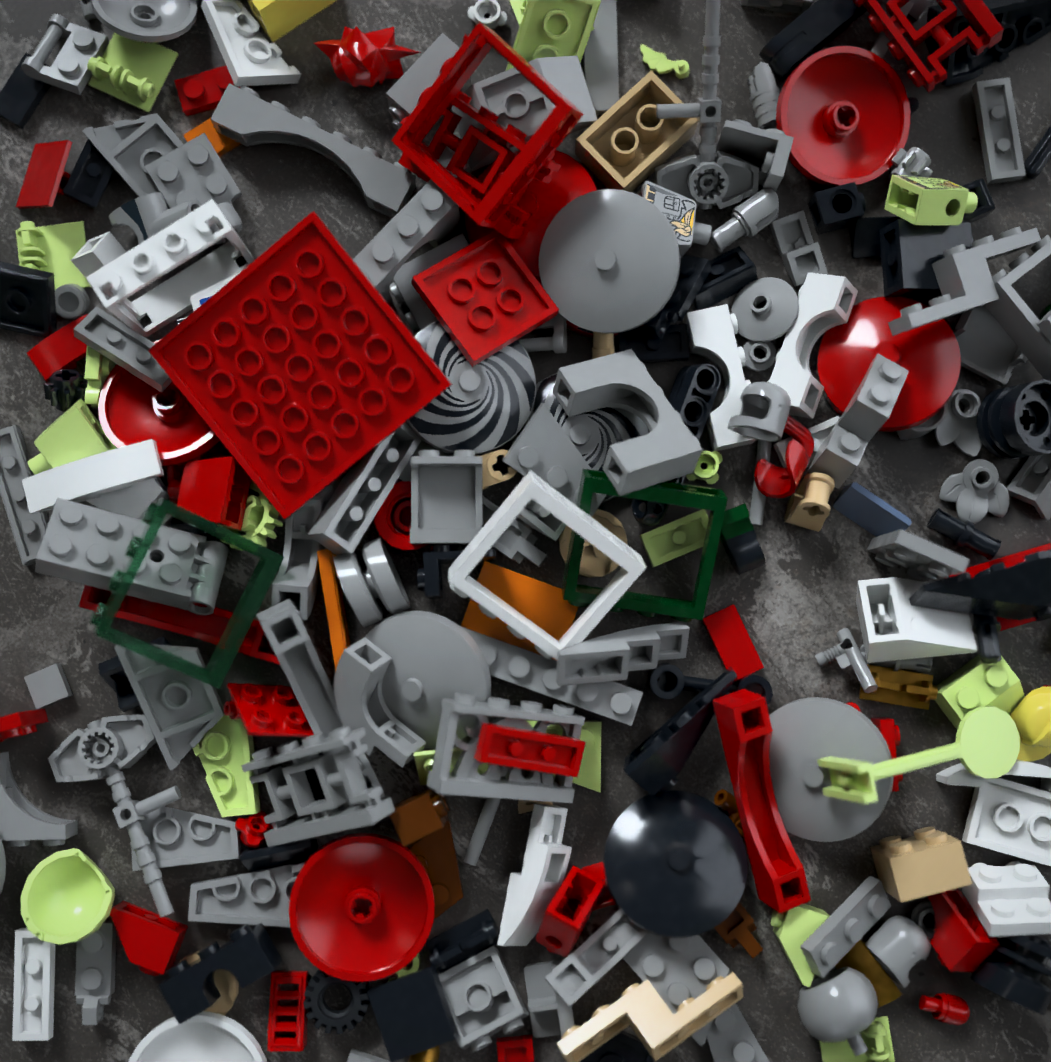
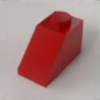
[110,901,188,976]

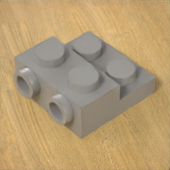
[438,946,529,1052]

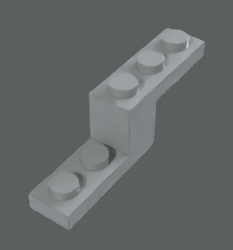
[888,226,1041,336]

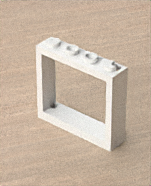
[86,199,254,338]
[448,471,647,661]

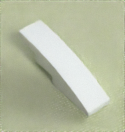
[22,439,164,514]

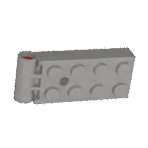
[35,498,229,615]

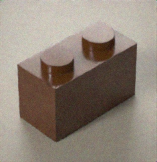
[389,787,451,846]

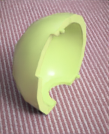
[21,848,115,944]

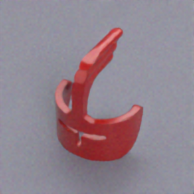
[754,415,814,498]

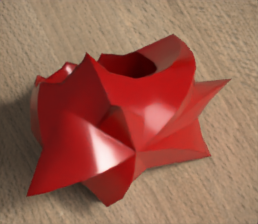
[314,26,420,88]

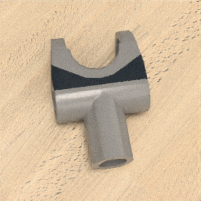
[108,192,202,244]

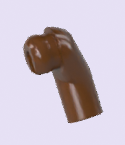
[714,789,745,839]

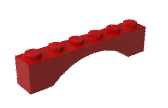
[78,585,280,665]
[712,689,811,913]

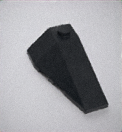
[909,550,1051,621]

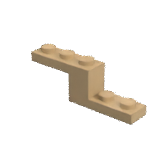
[557,972,743,1062]

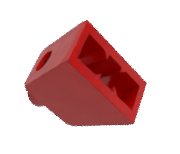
[167,456,251,531]
[536,865,605,957]

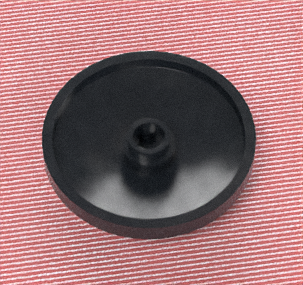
[603,790,748,938]

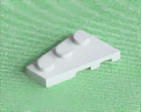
[201,0,301,86]

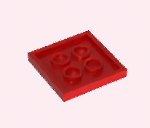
[411,230,559,367]

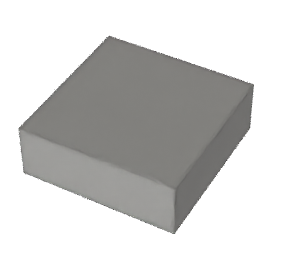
[24,663,73,709]

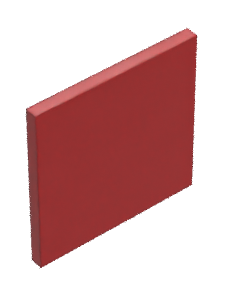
[16,140,73,209]

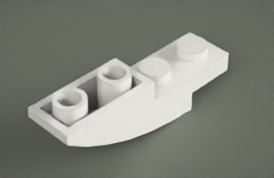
[497,804,572,946]

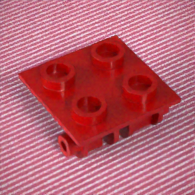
[223,683,314,737]

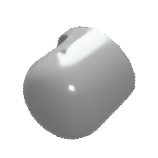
[727,381,791,442]
[865,916,931,989]

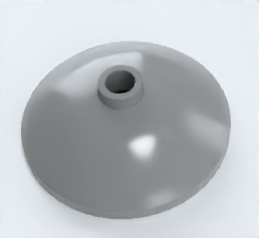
[91,0,197,43]

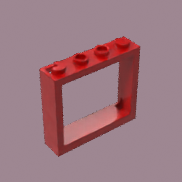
[391,22,584,229]

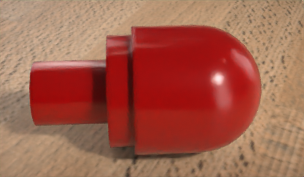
[919,993,970,1026]

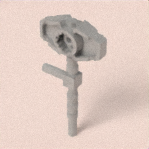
[655,0,759,209]
[48,715,181,918]

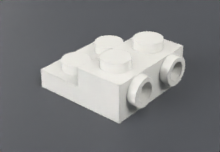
[962,861,1051,937]

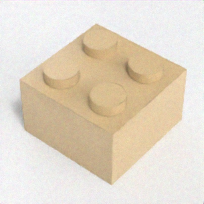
[870,827,972,902]

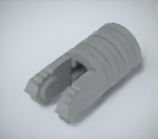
[747,62,780,130]

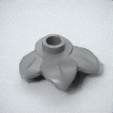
[935,389,982,457]
[939,459,1009,524]

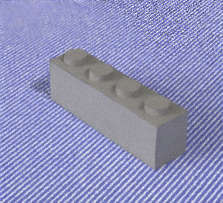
[307,423,422,554]

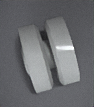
[334,537,411,628]

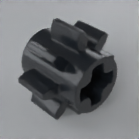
[44,369,88,412]

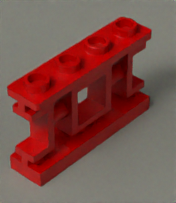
[852,0,1003,93]
[398,90,561,240]

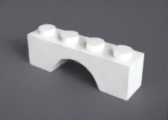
[767,272,858,419]
[683,304,757,451]

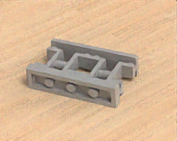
[241,725,395,847]

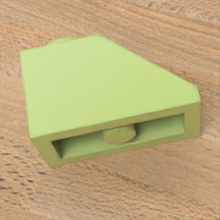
[771,904,830,988]

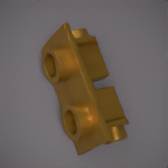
[859,664,938,710]

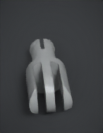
[709,188,779,252]

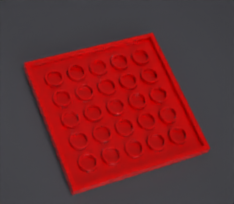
[148,211,453,520]

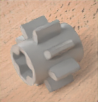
[889,147,933,180]

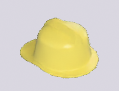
[1009,686,1051,761]

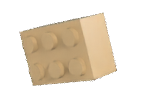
[575,70,698,192]

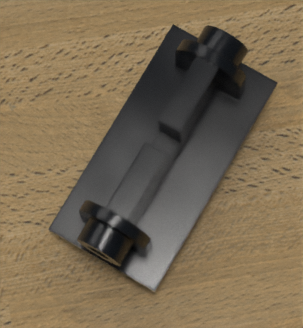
[425,909,500,973]

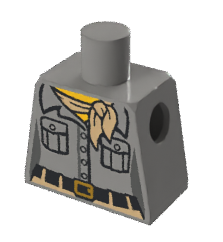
[637,181,712,258]

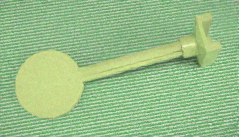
[817,706,1020,804]

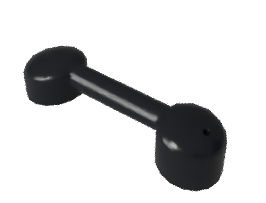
[649,663,773,705]

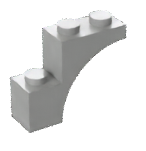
[808,354,909,489]
[0,751,78,847]

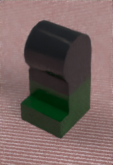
[720,503,765,575]

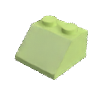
[935,654,1025,730]

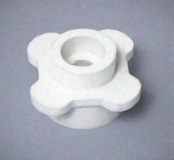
[468,0,507,29]

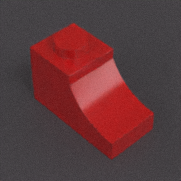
[928,888,1000,972]

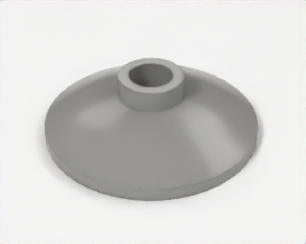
[731,277,799,342]

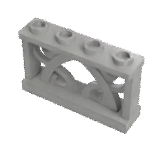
[427,693,585,803]

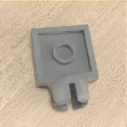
[144,133,243,245]

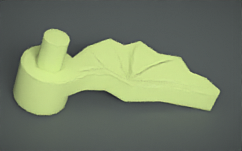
[640,44,690,79]

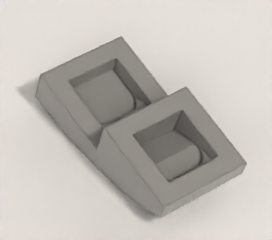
[769,210,828,286]

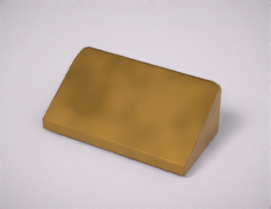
[835,939,903,1008]

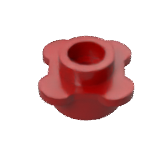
[235,811,273,848]

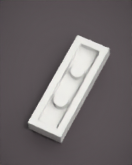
[12,928,56,1041]

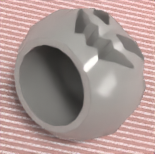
[797,967,878,1056]

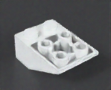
[856,577,977,663]

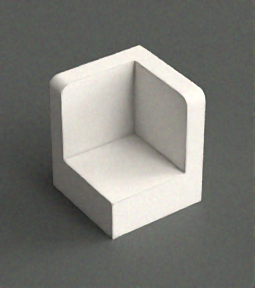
[71,231,126,279]

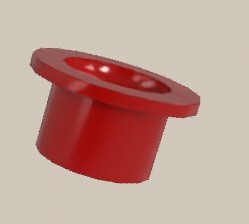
[374,481,429,550]

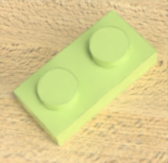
[639,509,709,567]

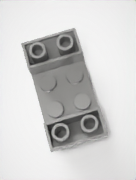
[452,56,598,171]

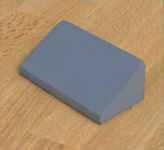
[833,482,912,537]

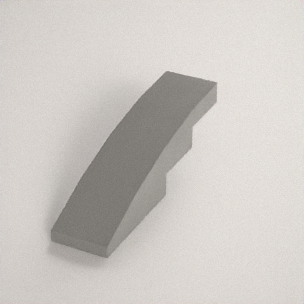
[556,622,690,686]

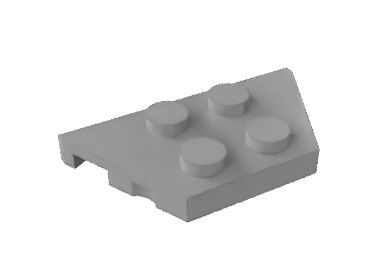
[82,113,183,209]
[114,642,224,770]
[623,933,730,1046]

